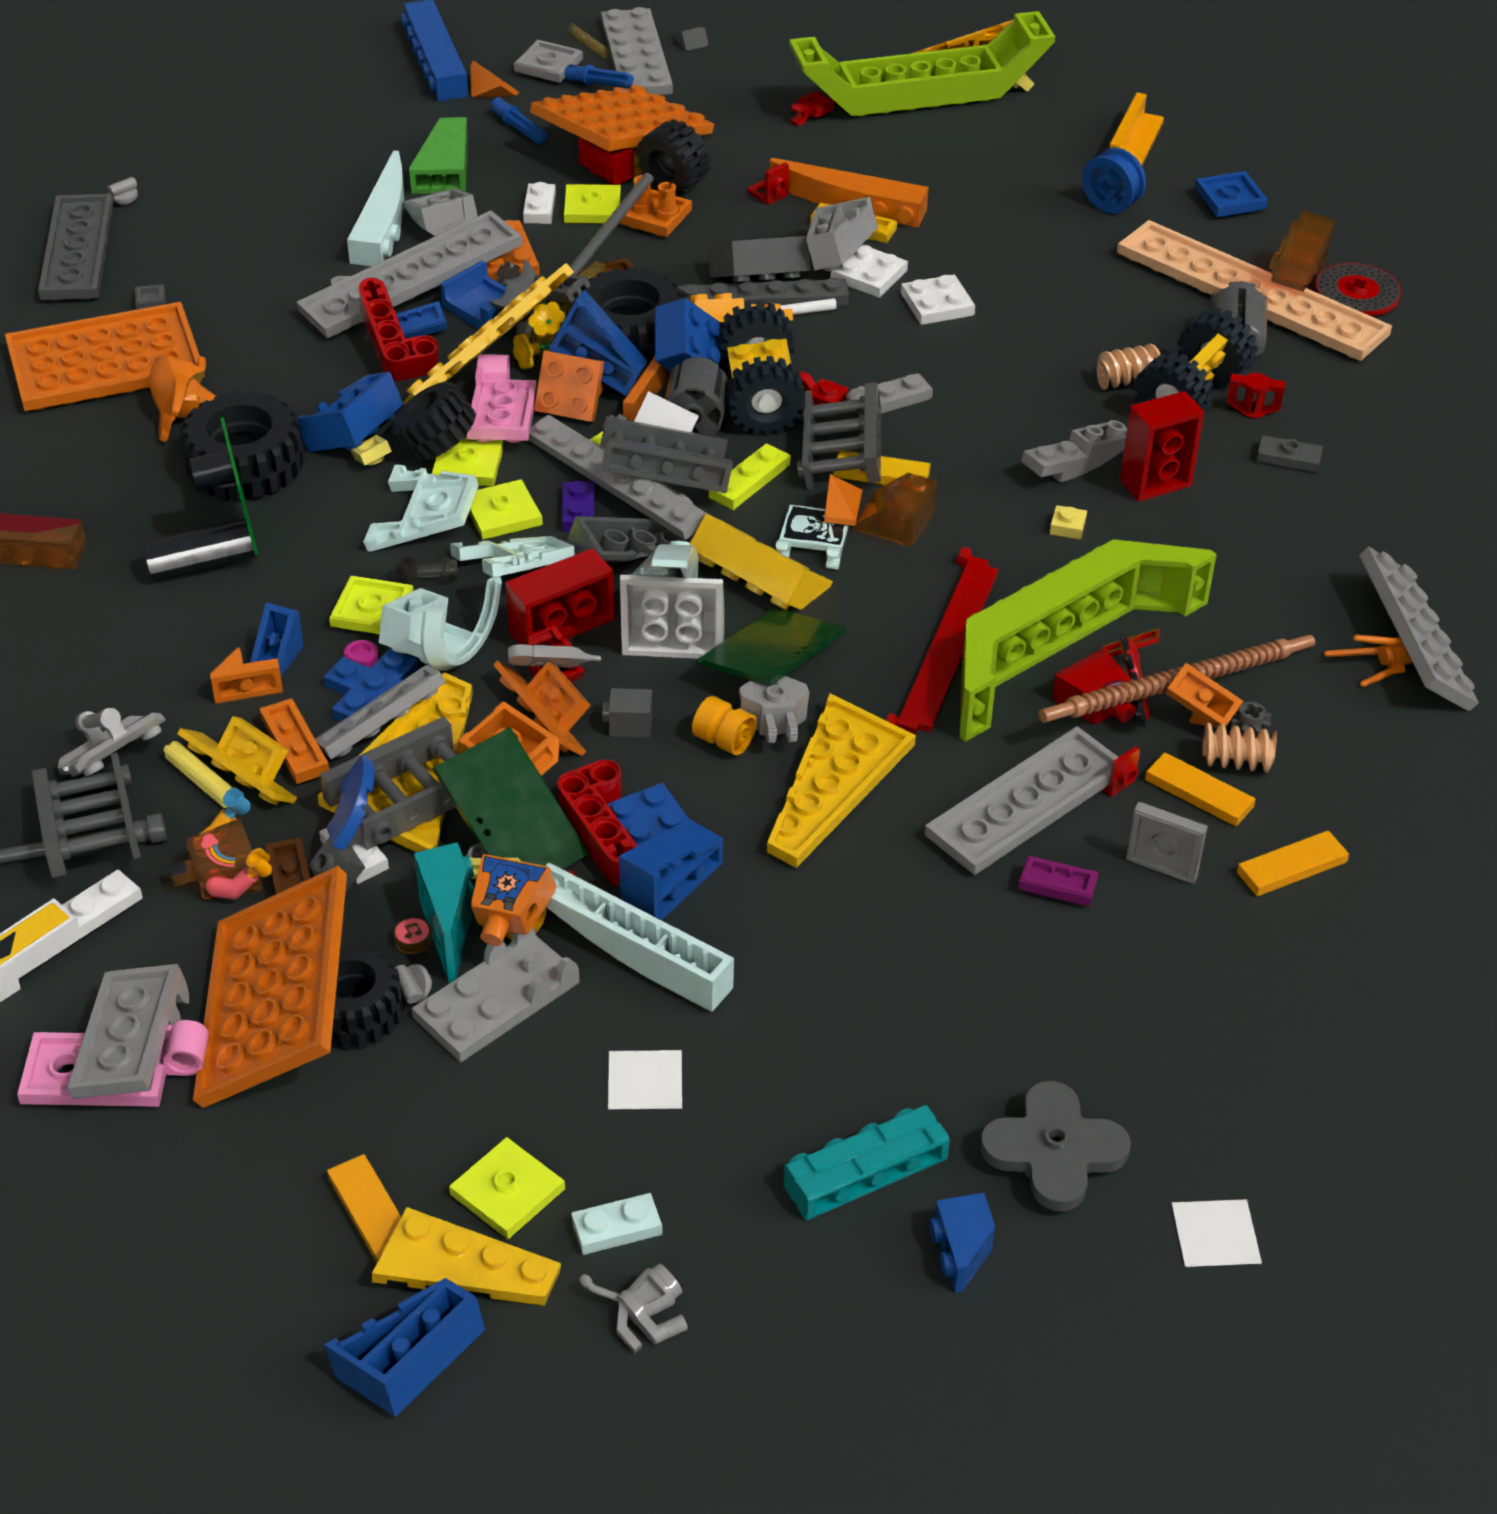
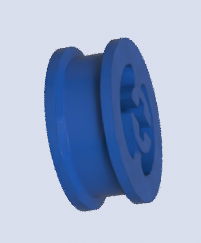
[1082,147,1146,214]

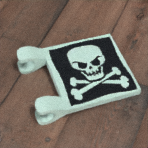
[776,505,849,570]

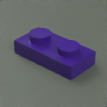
[562,481,595,532]

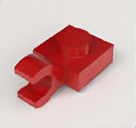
[790,91,835,126]
[799,371,848,405]

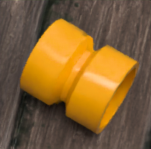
[692,695,757,756]

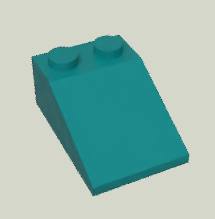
[414,842,474,983]

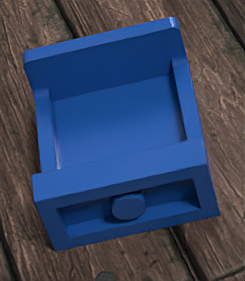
[441,261,506,329]

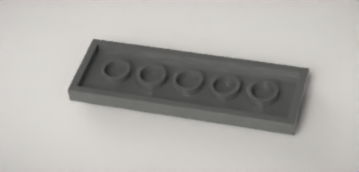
[38,194,114,301]

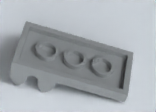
[412,927,580,1063]
[67,964,189,1099]

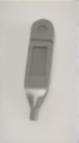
[508,644,601,668]

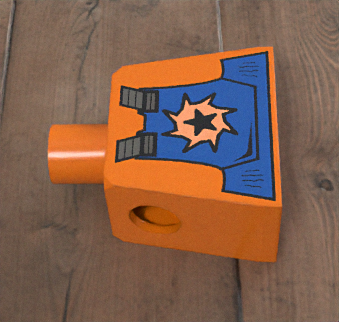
[471,854,557,946]

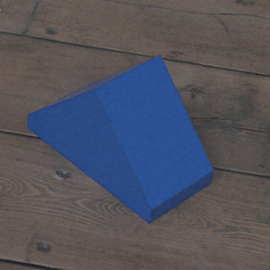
[250,602,304,676]

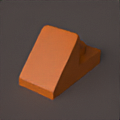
[210,648,283,704]
[1165,663,1243,728]

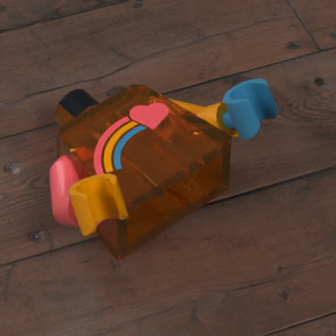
[169,788,272,900]

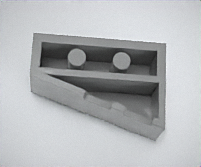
[806,197,878,271]

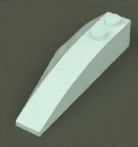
[631,541,699,578]

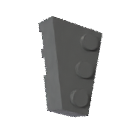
[708,236,811,282]

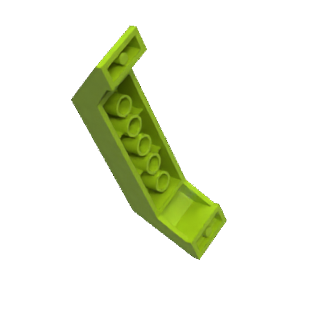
[789,11,1056,117]
[959,539,1217,742]

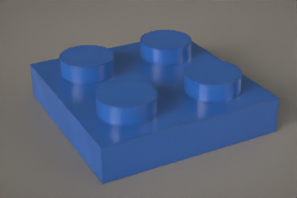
[1195,171,1268,217]
[607,783,689,846]

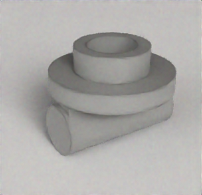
[107,177,138,205]
[395,964,432,1004]

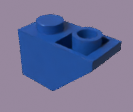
[929,1193,995,1293]

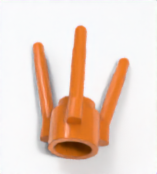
[1324,635,1412,687]

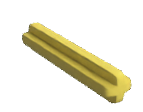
[163,741,233,809]

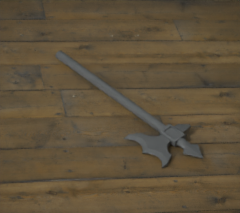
[488,173,654,339]

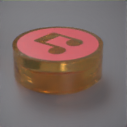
[393,917,432,954]

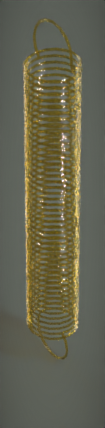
[568,23,611,60]

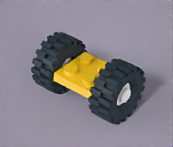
[718,301,805,436]
[1132,308,1258,415]

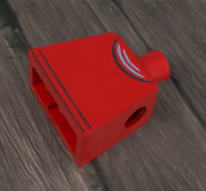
[1052,648,1136,724]

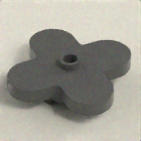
[980,1081,1131,1211]

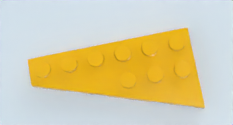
[767,693,916,868]

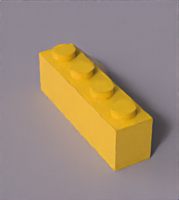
[690,513,833,610]

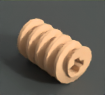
[1097,344,1160,390]
[1202,723,1277,773]

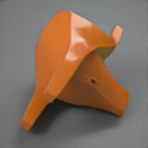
[149,356,216,442]

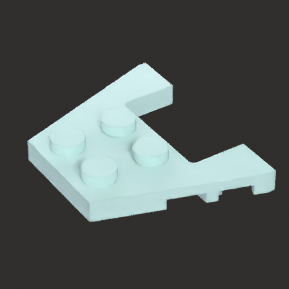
[363,465,479,552]
[450,536,575,577]

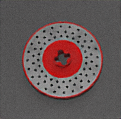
[1315,263,1401,316]

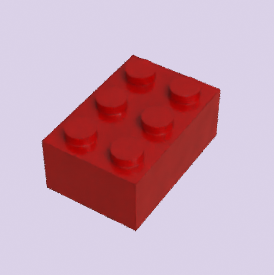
[1120,391,1205,502]
[505,548,615,646]

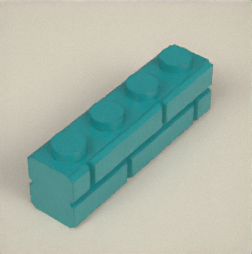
[784,1105,950,1221]

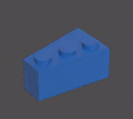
[549,290,648,396]
[297,371,403,452]
[619,819,723,921]
[324,1278,485,1417]

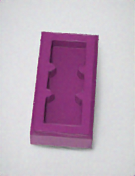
[1018,856,1099,907]

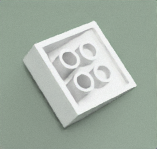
[620,575,724,659]

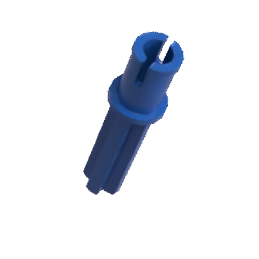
[565,64,634,88]
[490,97,548,145]

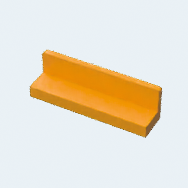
[1110,92,1164,166]

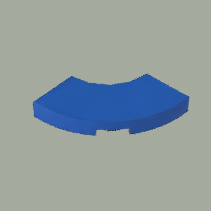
[327,755,375,850]

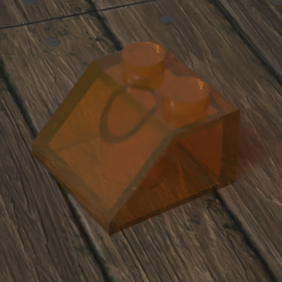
[853,473,938,547]

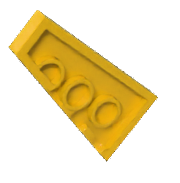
[372,1207,561,1306]

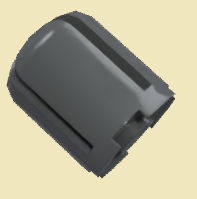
[1209,281,1268,361]
[665,357,728,436]

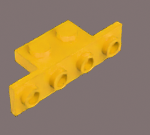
[177,716,297,805]

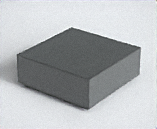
[135,284,166,310]

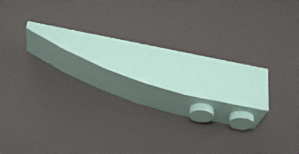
[347,150,404,266]
[546,863,734,1012]

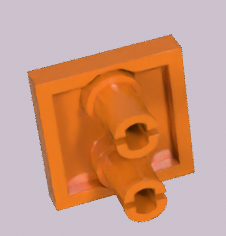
[619,175,692,237]
[534,351,604,422]

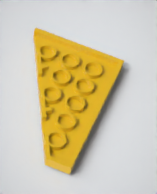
[402,263,574,405]
[318,672,473,852]

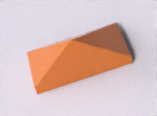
[470,61,519,97]
[824,474,862,526]

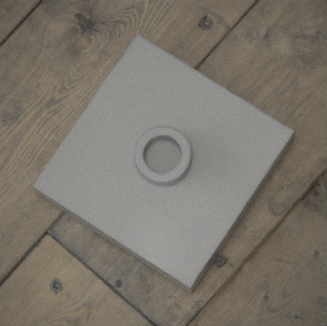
[514,40,583,83]
[1126,802,1208,884]

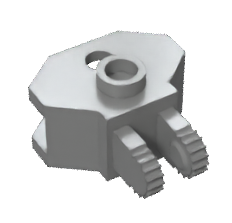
[739,677,809,743]

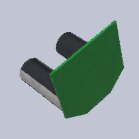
[143,417,258,581]

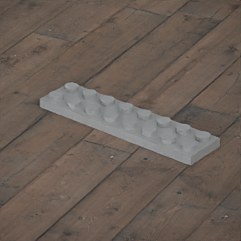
[297,210,523,338]

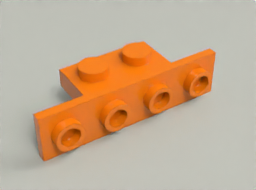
[493,660,591,756]

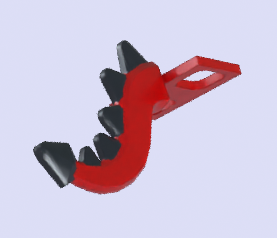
[1101,628,1160,727]

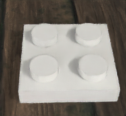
[831,245,908,298]
[901,274,975,325]

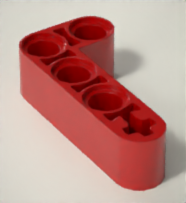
[359,277,439,381]
[557,759,637,888]

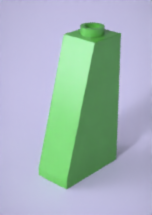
[409,117,468,194]

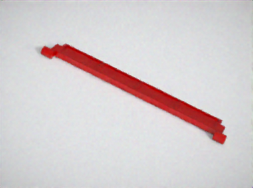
[885,547,999,735]

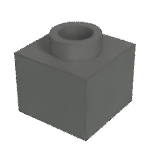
[308,838,365,893]

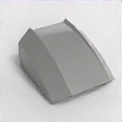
[403,188,478,236]

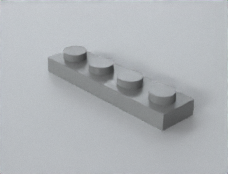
[315,665,446,759]

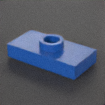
[396,301,448,339]

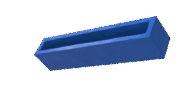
[401,0,468,101]

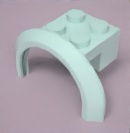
[379,576,502,671]

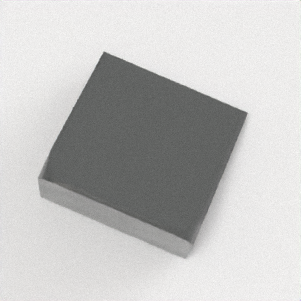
[673,27,708,51]

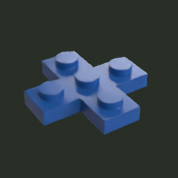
[323,648,419,722]

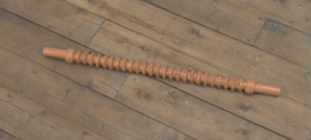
[1038,634,1315,723]

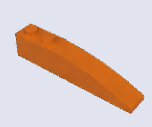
[770,158,929,228]

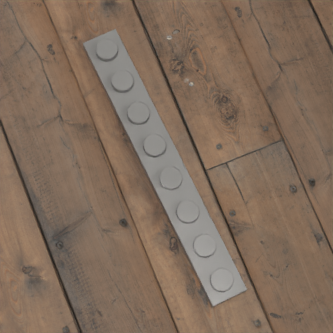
[529,414,706,540]

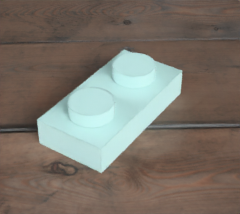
[571,1193,662,1255]

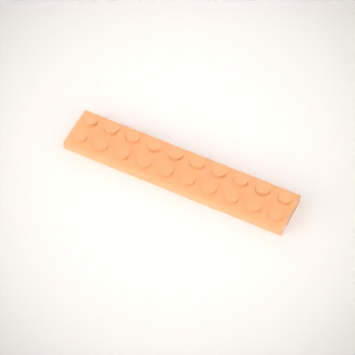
[1117,220,1392,361]

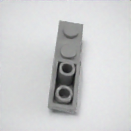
[1021,420,1127,482]

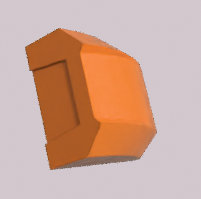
[457,701,560,776]

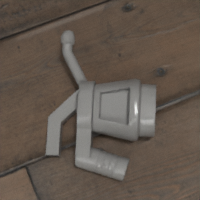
[580,1263,688,1354]

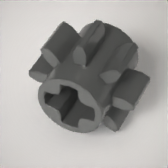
[1228,702,1272,738]

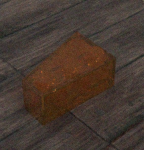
[1269,210,1336,292]

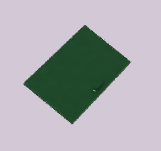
[696,607,846,686]
[432,727,591,870]

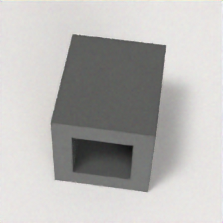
[602,688,653,738]

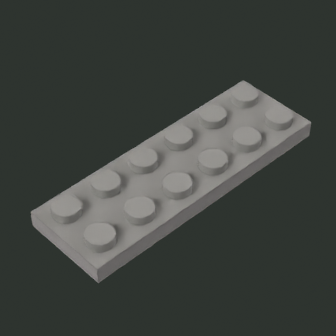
[601,7,673,95]
[1359,546,1479,711]
[925,726,1118,875]

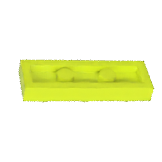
[709,443,791,510]

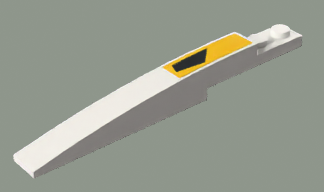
[0,870,143,1002]

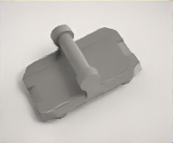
[58,708,166,777]

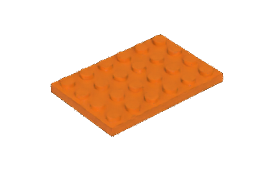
[530,85,714,151]
[5,302,205,411]
[193,866,347,1108]

